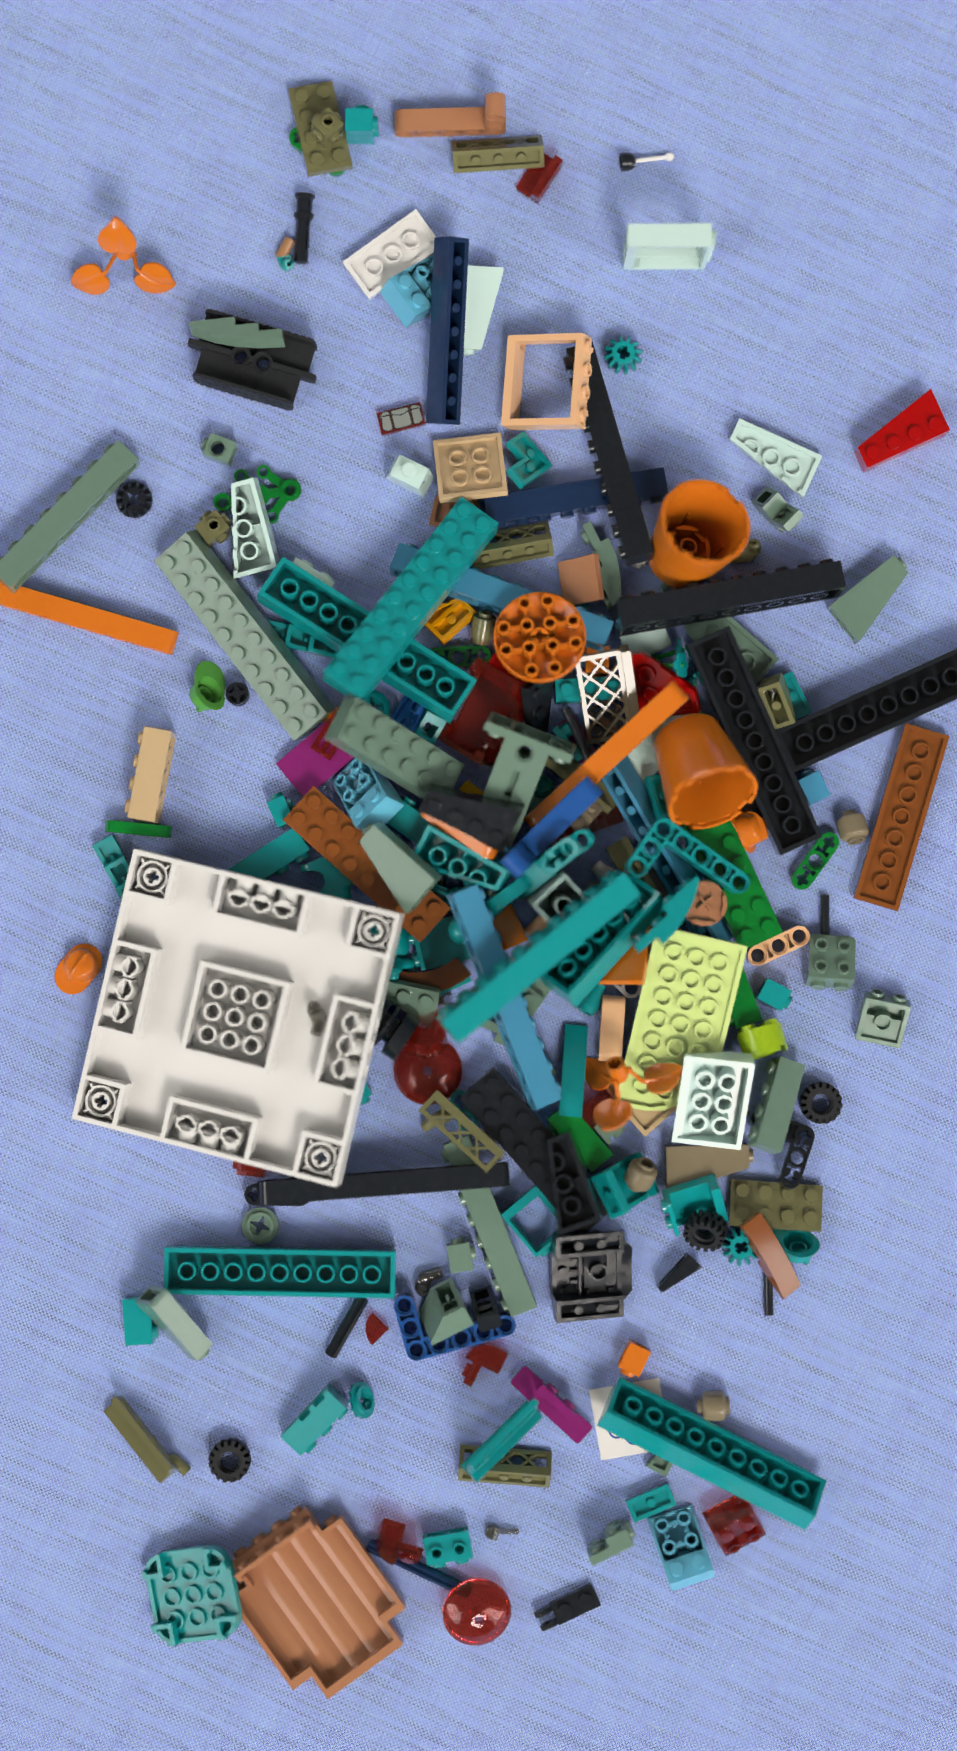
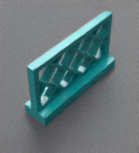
[461,1398,543,1483]

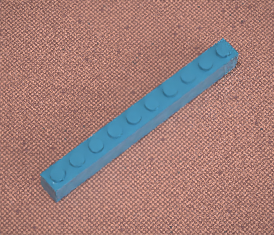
[390,543,614,652]
[592,751,733,941]
[446,884,562,1110]

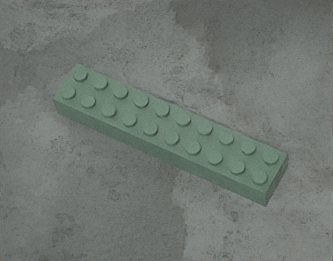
[154,530,336,741]

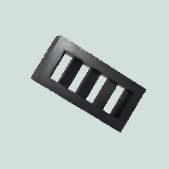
[657,1253,702,1292]
[469,1285,502,1332]

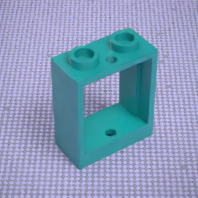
[501,1185,558,1258]

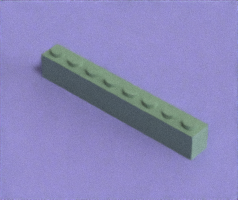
[0,440,140,594]
[441,1134,537,1317]

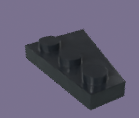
[521,681,553,733]

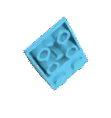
[380,254,434,328]
[331,758,404,831]
[648,1505,716,1591]

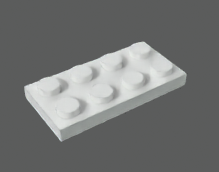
[342,209,436,300]

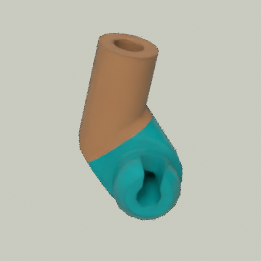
[276,236,295,271]

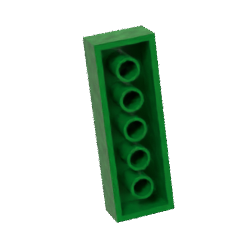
[681,821,783,949]

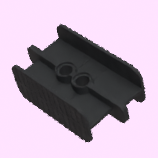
[187,309,317,411]

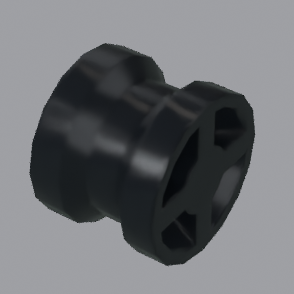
[226,682,250,706]

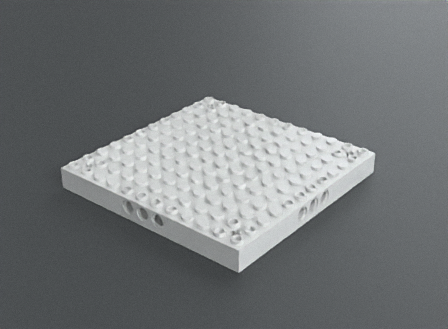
[72,849,405,1187]

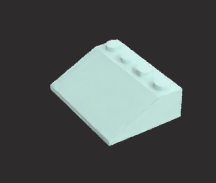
[672,1051,755,1150]

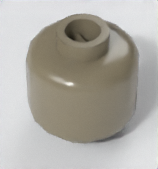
[836,810,869,845]
[624,1157,658,1192]
[697,1390,730,1421]

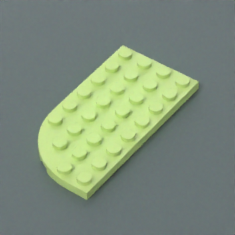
[615,929,748,1111]

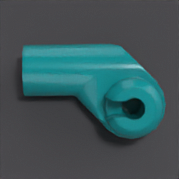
[390,958,415,980]

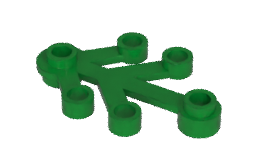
[213,465,302,524]

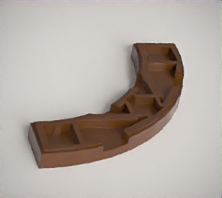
[398,956,472,991]

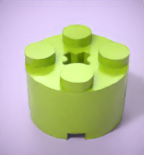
[737,1018,788,1060]

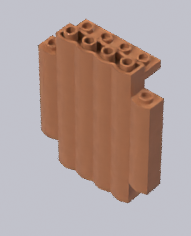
[232,1505,406,1699]

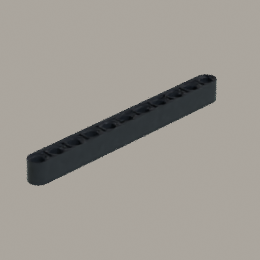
[258,1162,510,1205]

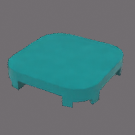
[142,1544,242,1646]

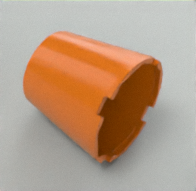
[649,479,750,589]
[654,714,758,830]

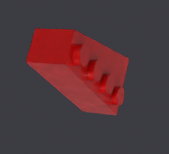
[854,389,950,473]

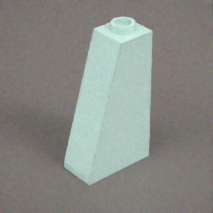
[464,265,503,355]

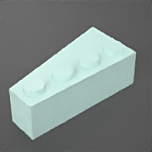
[231,478,280,579]

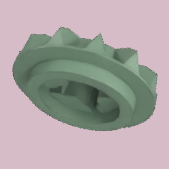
[242,1207,279,1244]

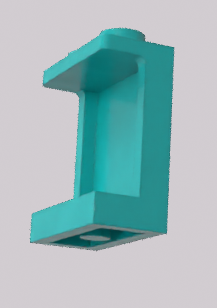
[407,916,471,971]
[591,1152,660,1219]
[660,1173,728,1236]

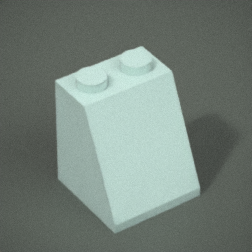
[525,870,584,921]

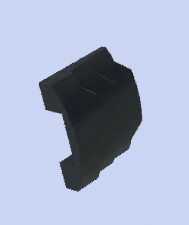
[550,1230,632,1323]

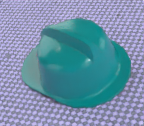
[771,1229,820,1265]

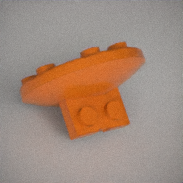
[493,592,586,683]

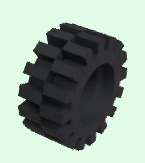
[799,1082,843,1124]
[683,1209,727,1252]
[208,1438,251,1483]

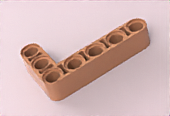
[394,93,506,138]

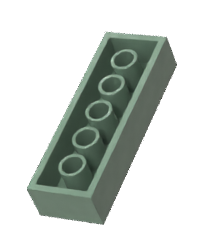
[324,697,464,800]

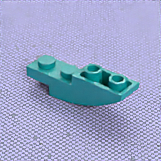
[632,876,700,954]

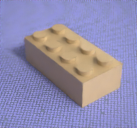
[125,726,176,824]

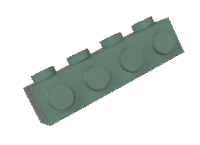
[748,1056,805,1154]

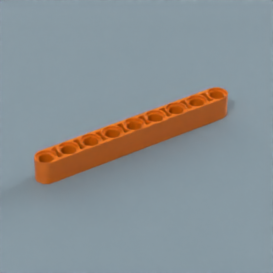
[0,582,179,655]
[524,681,689,828]

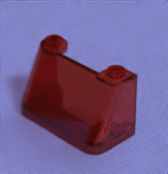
[437,657,528,766]

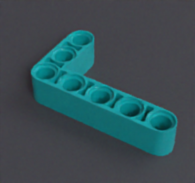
[624,818,750,894]

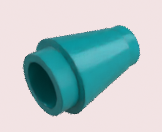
[577,983,606,1016]

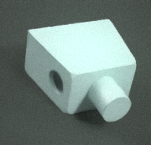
[386,455,434,497]

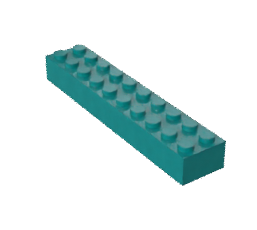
[323,497,498,702]
[257,557,477,724]
[435,870,641,1044]
[163,1245,396,1298]
[597,1377,827,1530]

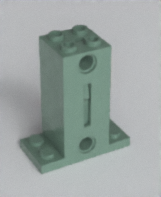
[483,711,577,847]

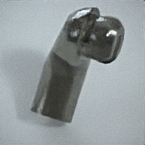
[415,1267,443,1296]

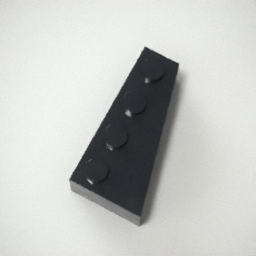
[419,784,525,852]
[547,1129,604,1235]

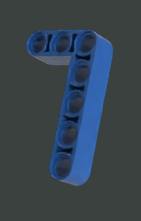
[500,776,603,879]
[394,1293,516,1361]

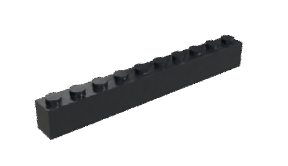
[563,342,654,566]

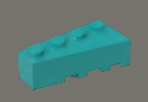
[414,823,511,891]

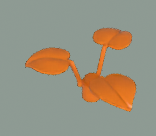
[71,216,176,295]
[585,1056,683,1131]

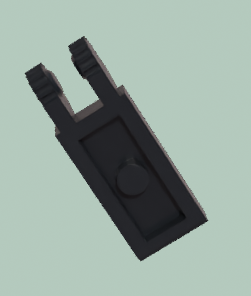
[534,1583,601,1631]

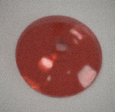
[394,1036,462,1105]
[442,1578,511,1646]

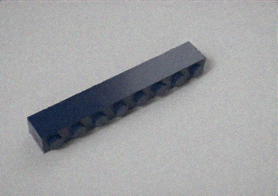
[426,236,469,425]
[483,467,668,530]

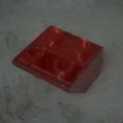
[702,1495,766,1556]

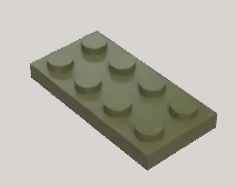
[288,81,353,177]
[728,1179,823,1233]

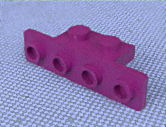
[510,1366,592,1444]

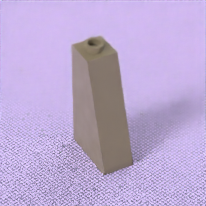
[664,1143,753,1188]

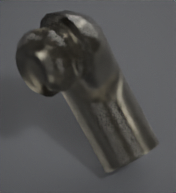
[307,1001,327,1036]

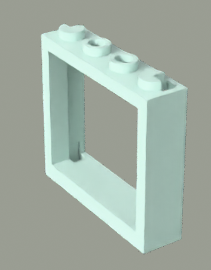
[623,223,716,270]

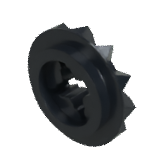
[116,481,153,518]

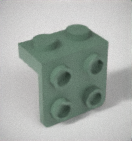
[805,934,856,991]

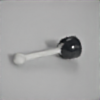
[619,152,674,172]

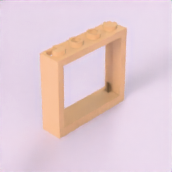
[501,333,594,430]

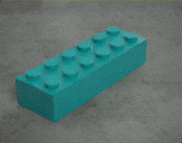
[540,875,664,1008]

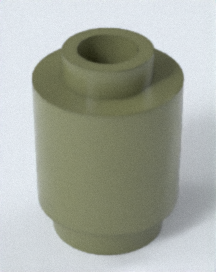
[470,610,496,646]

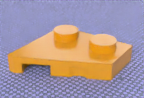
[424,599,476,645]

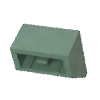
[419,1277,474,1345]

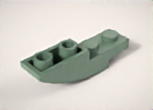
[580,521,621,610]

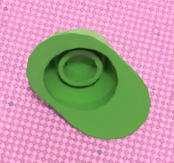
[189,661,225,712]

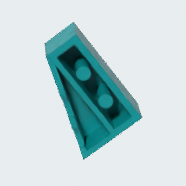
[281,1383,349,1456]

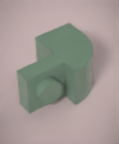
[751,486,804,532]

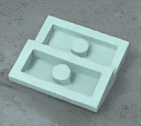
[611,619,672,655]

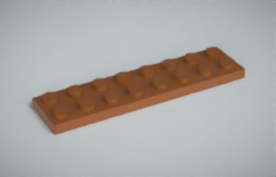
[853,723,949,911]
[283,786,451,943]

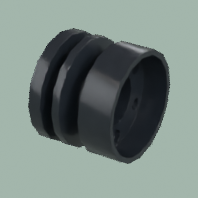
[374,999,421,1061]

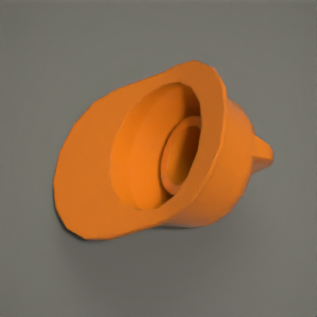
[730,809,769,853]
[55,943,103,994]

